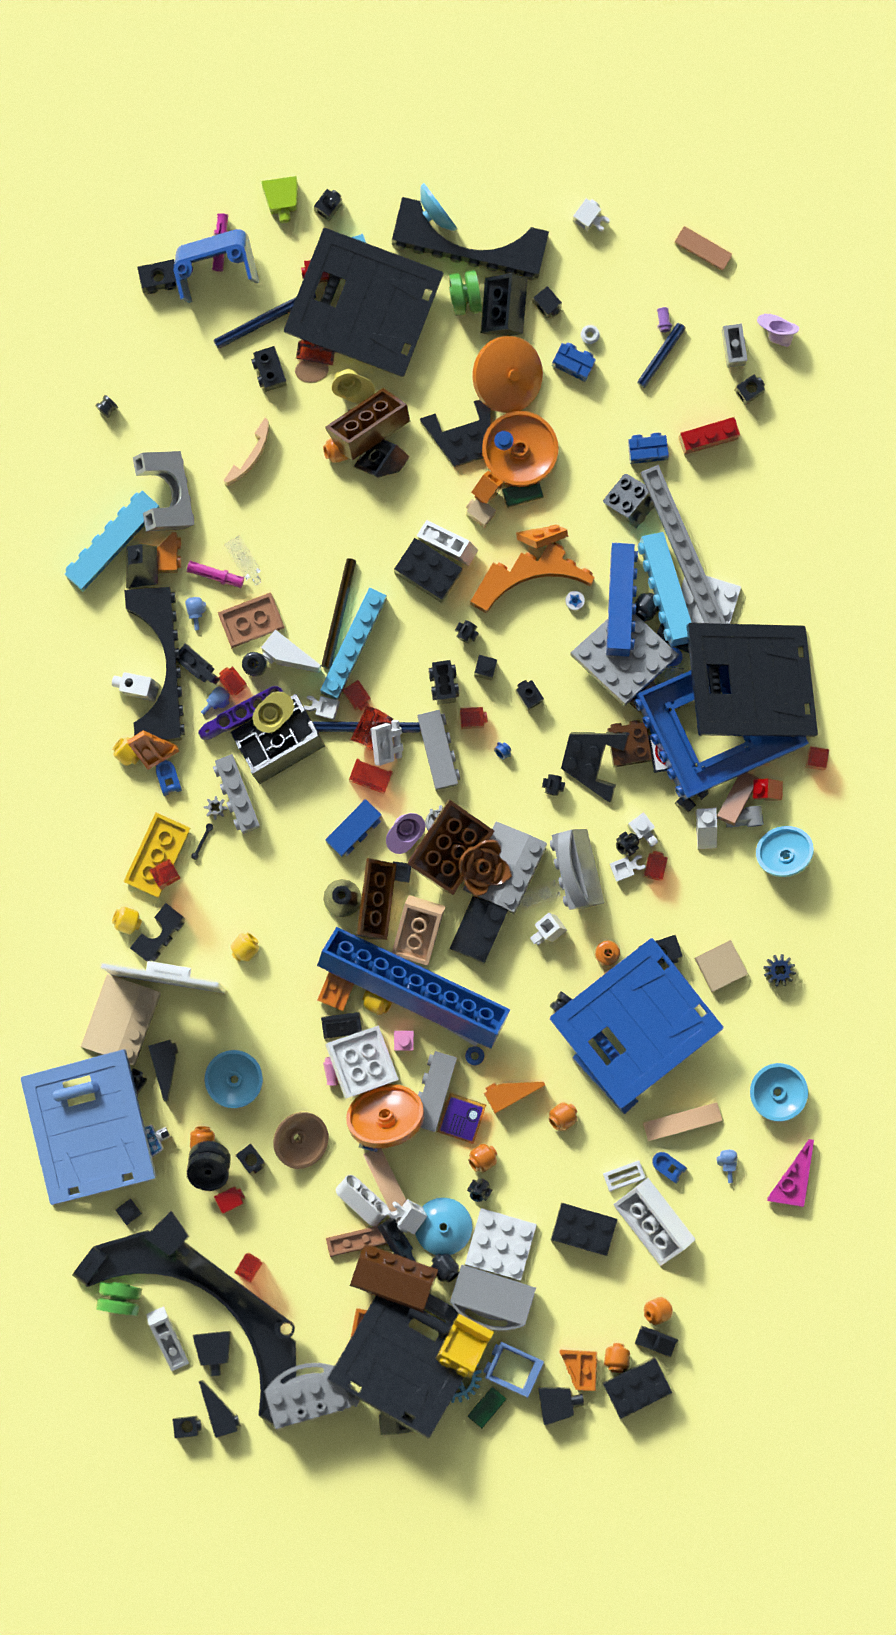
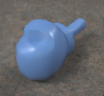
[185,597,206,630]
[201,686,230,715]
[716,1149,738,1183]

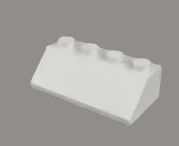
[613,1178,696,1266]

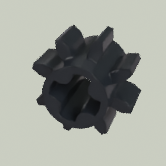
[455,620,479,644]
[541,774,565,796]
[616,831,639,856]
[467,1178,493,1202]

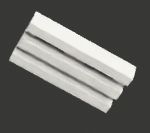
[602,1160,646,1192]

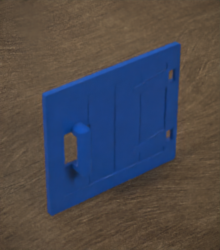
[549,938,724,1109]

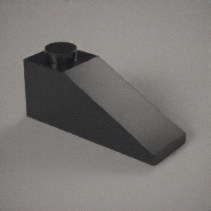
[148,1039,179,1102]
[199,1379,241,1438]

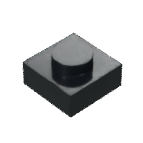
[393,861,411,883]
[115,1198,143,1226]

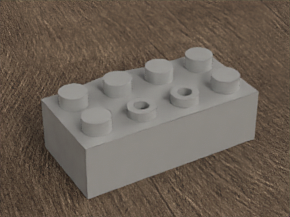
[550,829,605,910]
[450,1264,536,1331]
[265,1363,352,1429]

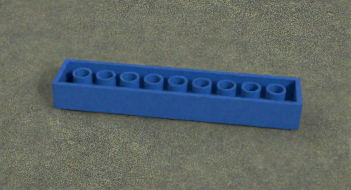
[317,927,511,1049]

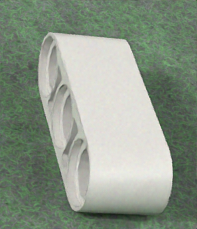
[336,1175,389,1226]

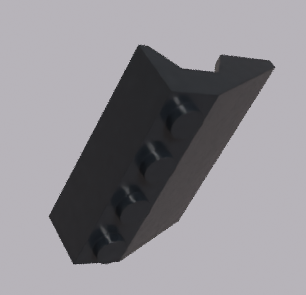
[230,694,325,785]

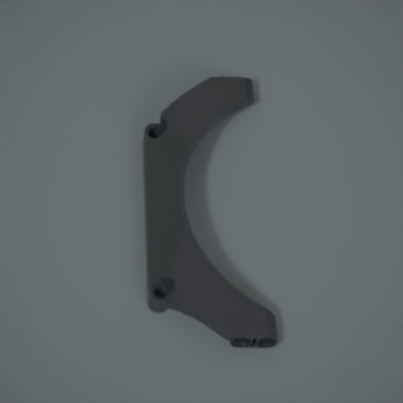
[72,1230,296,1427]

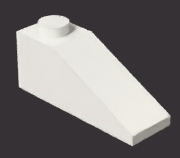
[417,520,478,566]
[146,1306,189,1371]

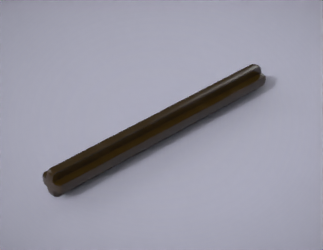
[321,558,356,669]

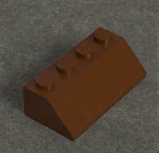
[325,388,410,461]
[357,858,397,940]
[349,1244,438,1312]

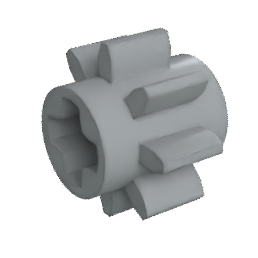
[203,796,228,820]

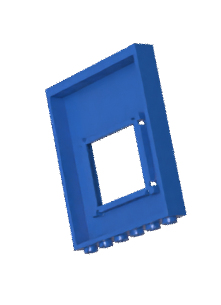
[634,665,809,801]

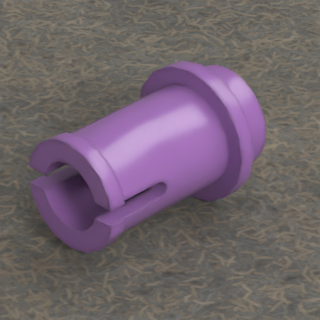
[657,307,672,333]

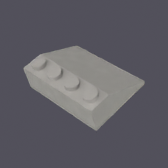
[463,821,548,915]

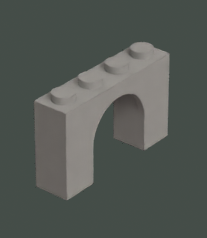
[133,451,195,532]

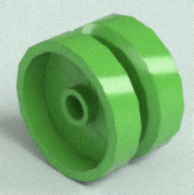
[449,270,482,316]
[96,1282,143,1316]

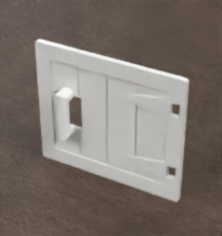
[101,961,226,994]

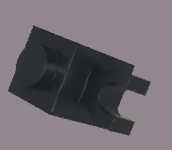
[314,188,343,222]

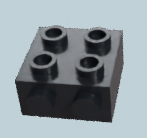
[428,660,459,705]

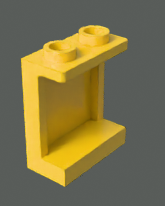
[436,1314,494,1377]

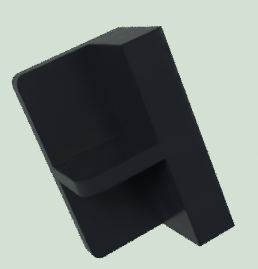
[634,1325,679,1357]

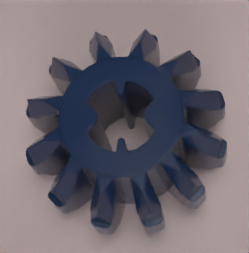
[763,954,796,987]

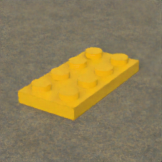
[123,812,191,898]

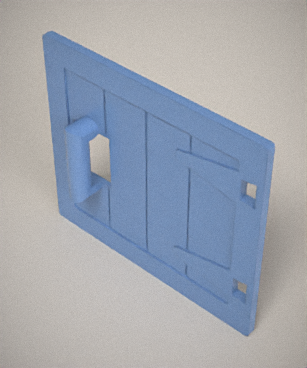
[20,1049,156,1205]

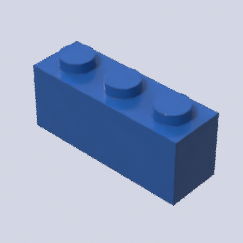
[325,799,382,857]

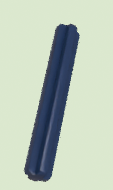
[637,322,686,388]

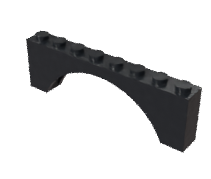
[392,197,549,280]
[124,587,185,741]

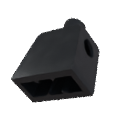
[144,1211,192,1259]
[193,1331,231,1376]
[538,1387,584,1425]

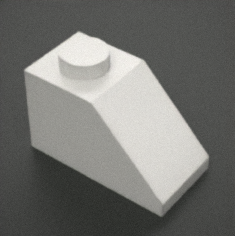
[695,808,717,849]

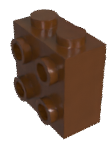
[606,720,652,768]

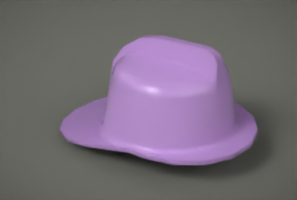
[757,314,799,347]
[386,813,426,854]

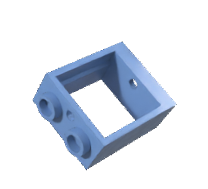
[483,1341,544,1397]

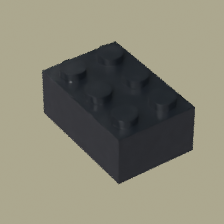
[394,538,463,603]
[550,1202,618,1256]
[602,1357,673,1419]

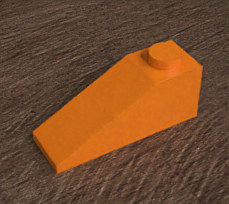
[483,1081,545,1114]

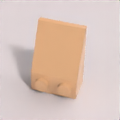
[392,895,446,966]

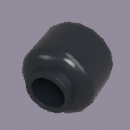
[634,593,659,622]
[242,652,268,677]
[431,1254,459,1283]

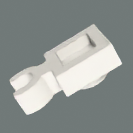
[304,696,340,720]
[609,855,646,882]

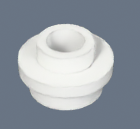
[581,325,600,344]

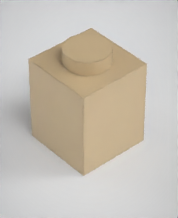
[466,499,496,528]

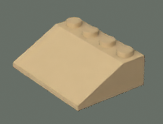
[81,974,161,1066]

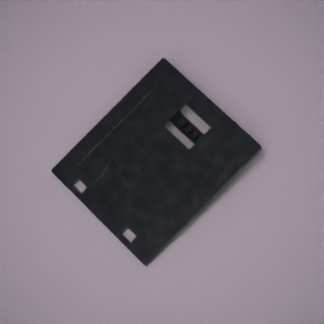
[284,228,444,377]
[686,623,818,737]
[327,1294,490,1439]

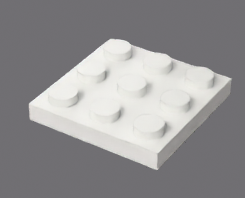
[681,576,741,624]
[325,1025,399,1099]
[465,1208,537,1280]

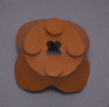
[459,840,512,897]

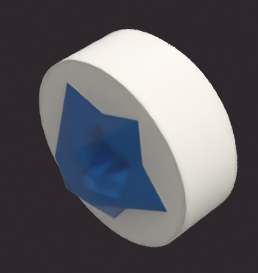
[565,591,585,611]

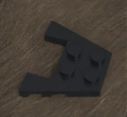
[419,399,491,468]
[561,732,630,802]

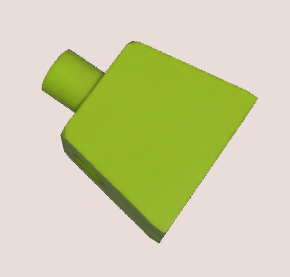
[261,176,298,223]

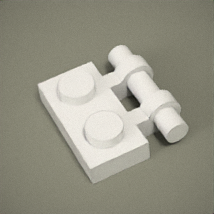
[371,720,404,766]

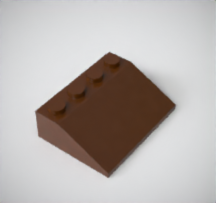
[407,799,495,895]

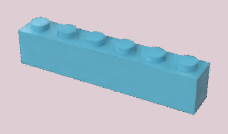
[65,491,160,592]
[637,532,692,647]
[320,587,387,700]

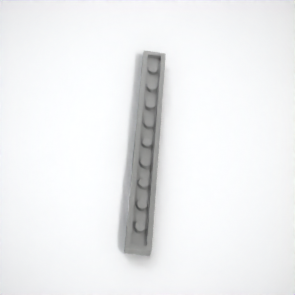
[640,465,726,624]

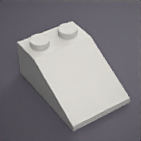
[261,630,322,673]

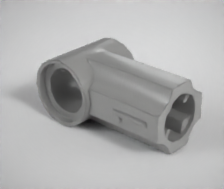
[725,806,764,828]

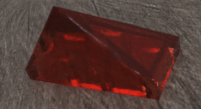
[296,340,335,366]

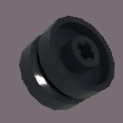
[186,1141,231,1191]

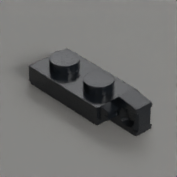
[176,643,220,685]
[377,1217,416,1261]

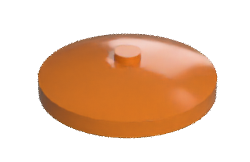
[472,336,543,413]
[482,411,558,487]
[346,1084,424,1148]

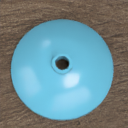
[420,183,458,231]
[756,826,814,877]
[205,1050,263,1108]
[750,1063,808,1121]
[415,1198,472,1255]

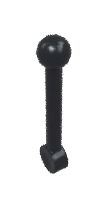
[191,823,213,860]

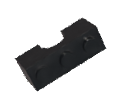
[130,903,185,962]

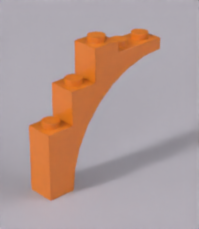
[470,542,595,614]

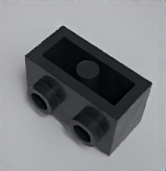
[251,346,287,392]

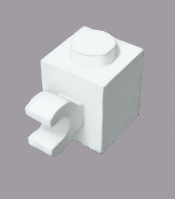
[572,198,610,232]
[627,812,658,848]
[530,913,567,946]
[387,1199,427,1234]

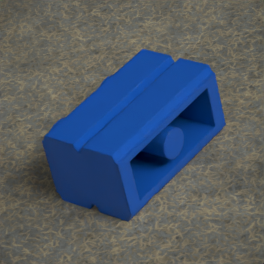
[552,342,596,382]
[628,432,669,464]

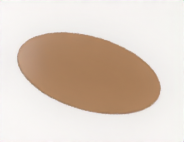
[295,358,329,382]

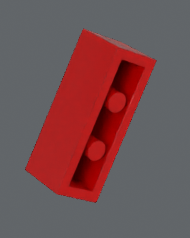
[678,417,740,455]

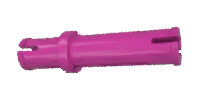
[211,213,229,272]
[186,560,245,589]

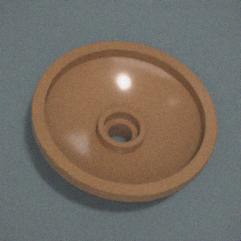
[273,1112,329,1169]

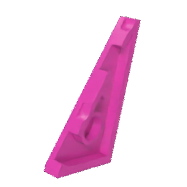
[767,1139,814,1207]

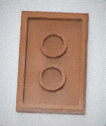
[217,592,285,649]

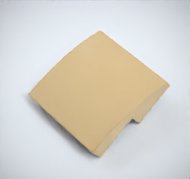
[694,940,748,992]

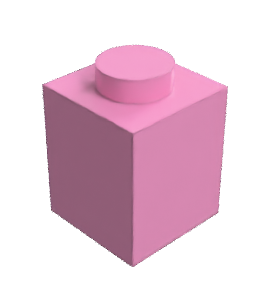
[394,1031,414,1051]

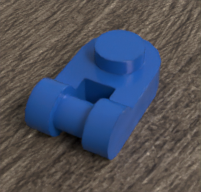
[156,760,182,796]
[652,1152,688,1184]

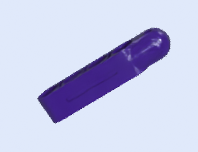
[198,686,283,740]

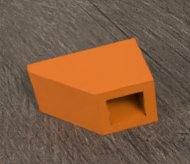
[471,470,503,504]
[157,532,181,573]

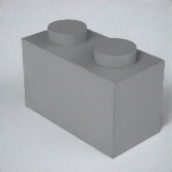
[721,323,748,368]

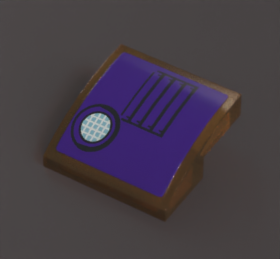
[437,1092,487,1144]

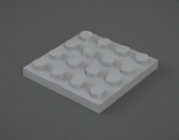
[570,614,679,706]

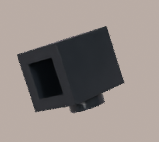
[515,680,544,711]

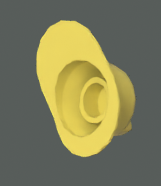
[331,369,375,404]
[253,692,294,733]

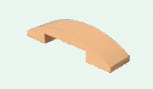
[224,418,269,486]
[643,1102,722,1141]
[363,1148,406,1212]

